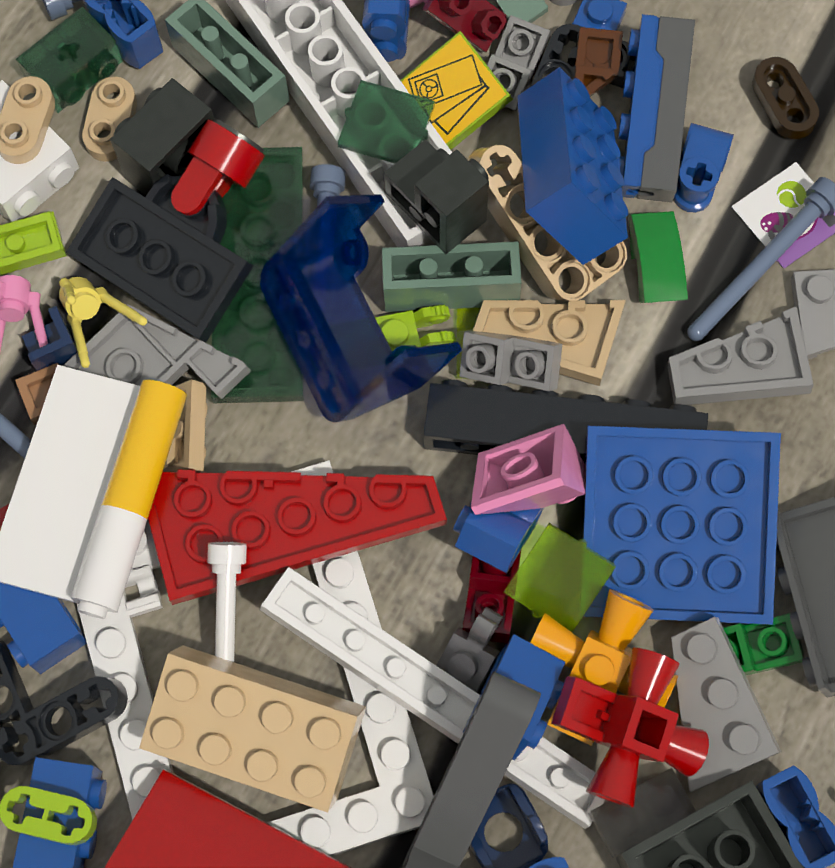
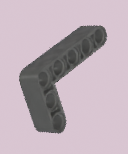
[402,671,541,868]

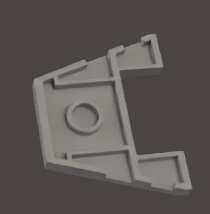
[63,304,251,399]

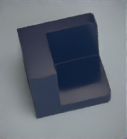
[22,306,77,371]

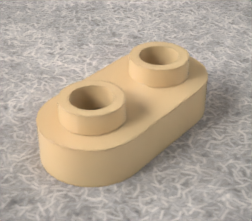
[0,76,55,164]
[82,77,137,162]

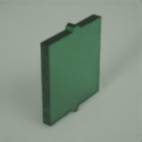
[337,80,435,164]

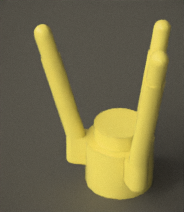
[59,277,147,368]

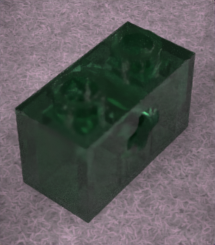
[16,7,123,114]

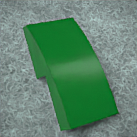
[628,211,688,303]
[723,613,805,675]

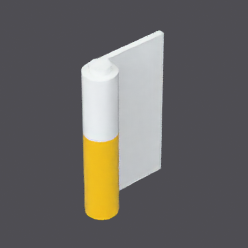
[0,365,187,619]

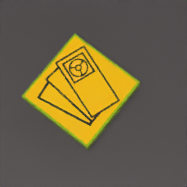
[400,31,513,150]

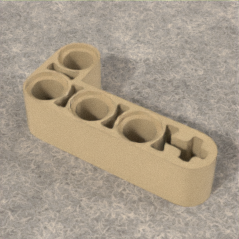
[468,145,627,301]

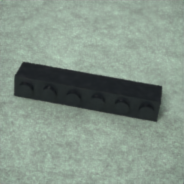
[424,379,708,465]

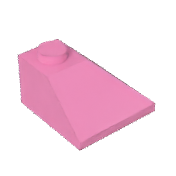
[471,424,586,515]

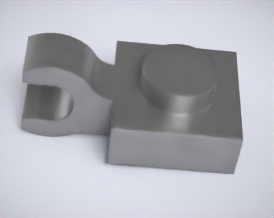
[436,607,503,693]

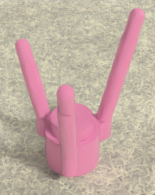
[0,275,48,352]

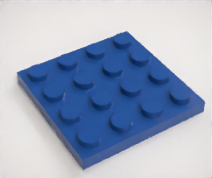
[580,425,781,625]

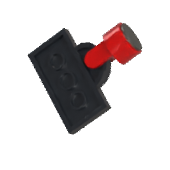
[66,118,265,343]

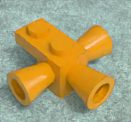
[530,589,678,746]

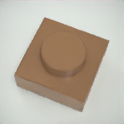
[15,363,59,425]

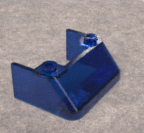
[260,194,462,423]

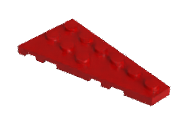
[148,469,447,605]

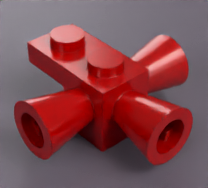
[551,648,709,808]

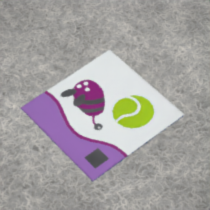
[731,162,835,268]

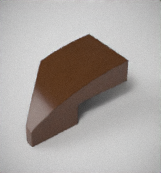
[574,27,623,97]

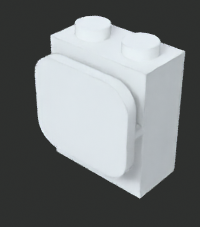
[0,80,79,222]

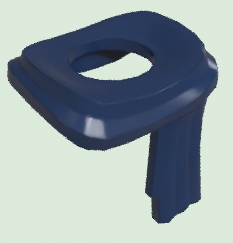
[470,783,548,868]

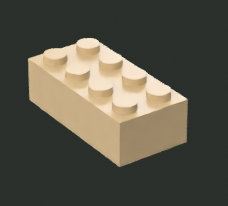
[139,645,366,813]

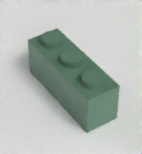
[165,0,290,128]
[382,241,521,312]

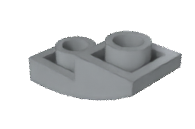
[487,15,552,111]
[460,331,563,391]

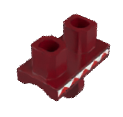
[422,0,507,52]

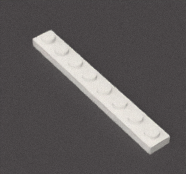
[260,567,605,829]

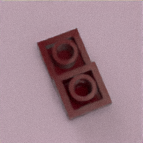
[462,549,522,644]

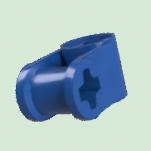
[674,123,734,213]

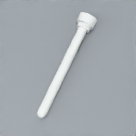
[207,542,247,662]

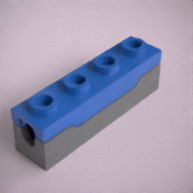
[618,14,695,203]

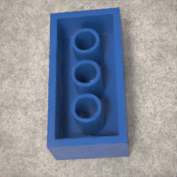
[517,67,628,265]

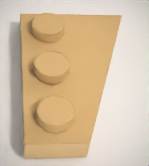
[473,300,626,386]

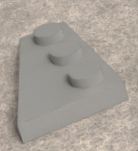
[667,306,814,405]
[671,617,782,792]

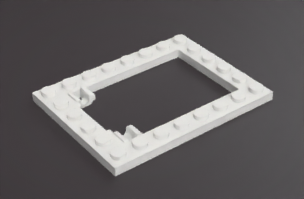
[77,460,434,856]

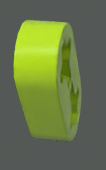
[0,786,97,845]

